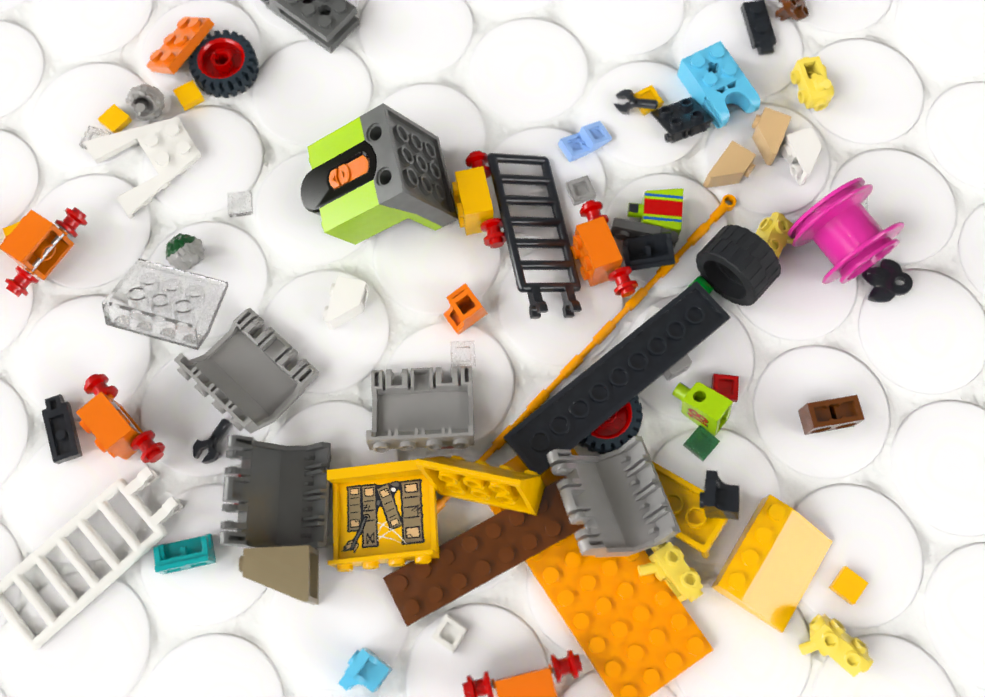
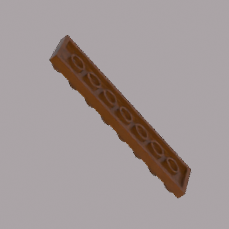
[383,476,585,626]

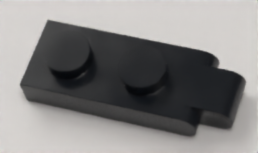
[741,0,776,56]
[42,394,83,464]

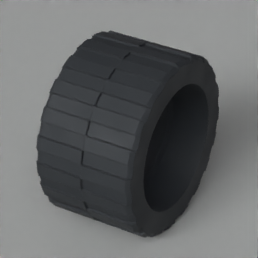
[696,225,781,306]

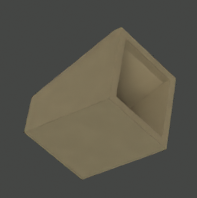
[239,545,319,605]

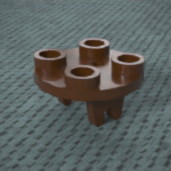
[775,0,809,21]

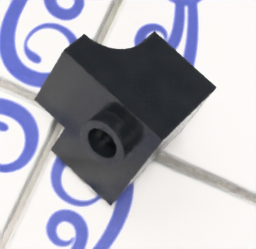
[699,470,740,520]

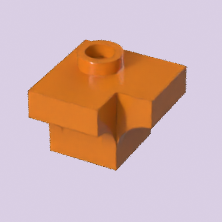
[443,283,488,335]

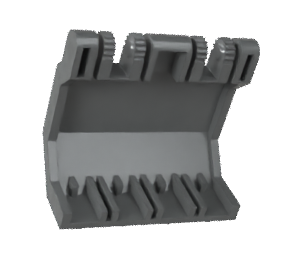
[219,435,331,549]

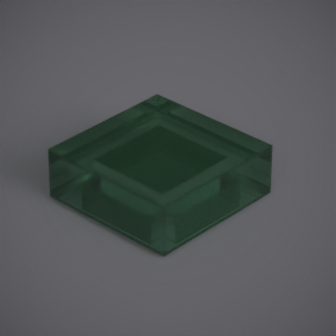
[683,425,720,462]

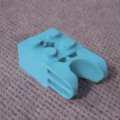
[677,41,760,128]

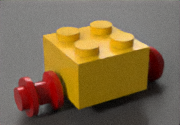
[451,151,506,249]

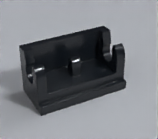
[622,231,675,271]

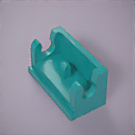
[154,534,216,574]

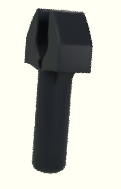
[614,89,658,115]
[193,418,231,464]

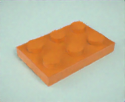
[146,17,215,75]

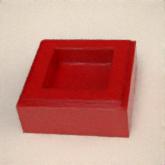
[711,374,739,402]

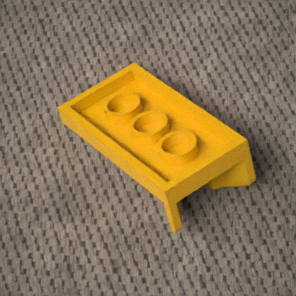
[652,461,729,559]

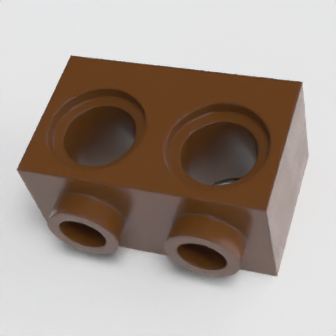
[798,395,865,435]

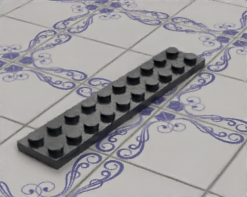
[503,281,731,476]

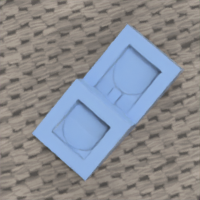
[558,121,612,162]

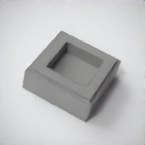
[565,175,596,206]
[663,354,692,381]

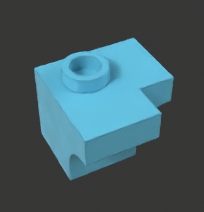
[338,648,393,693]

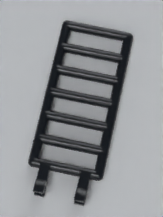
[487,153,582,319]

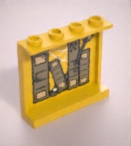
[327,459,439,572]

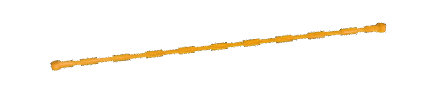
[436,194,736,514]

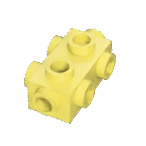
[790,56,834,111]
[756,212,794,258]
[637,542,703,603]
[799,614,873,677]

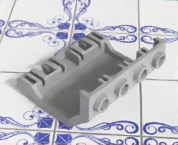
[174,308,319,434]
[366,366,474,453]
[546,436,681,558]

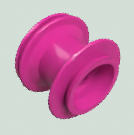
[787,177,904,284]

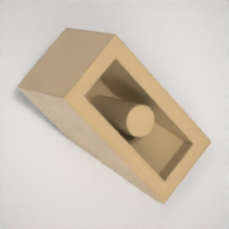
[752,107,792,166]
[703,140,756,188]

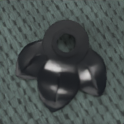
[862,259,913,303]

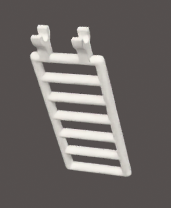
[0,466,185,651]

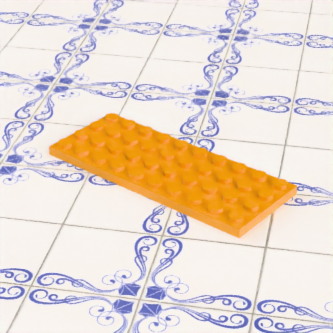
[488,448,714,697]

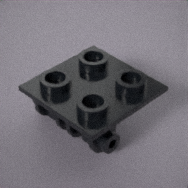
[651,97,713,143]

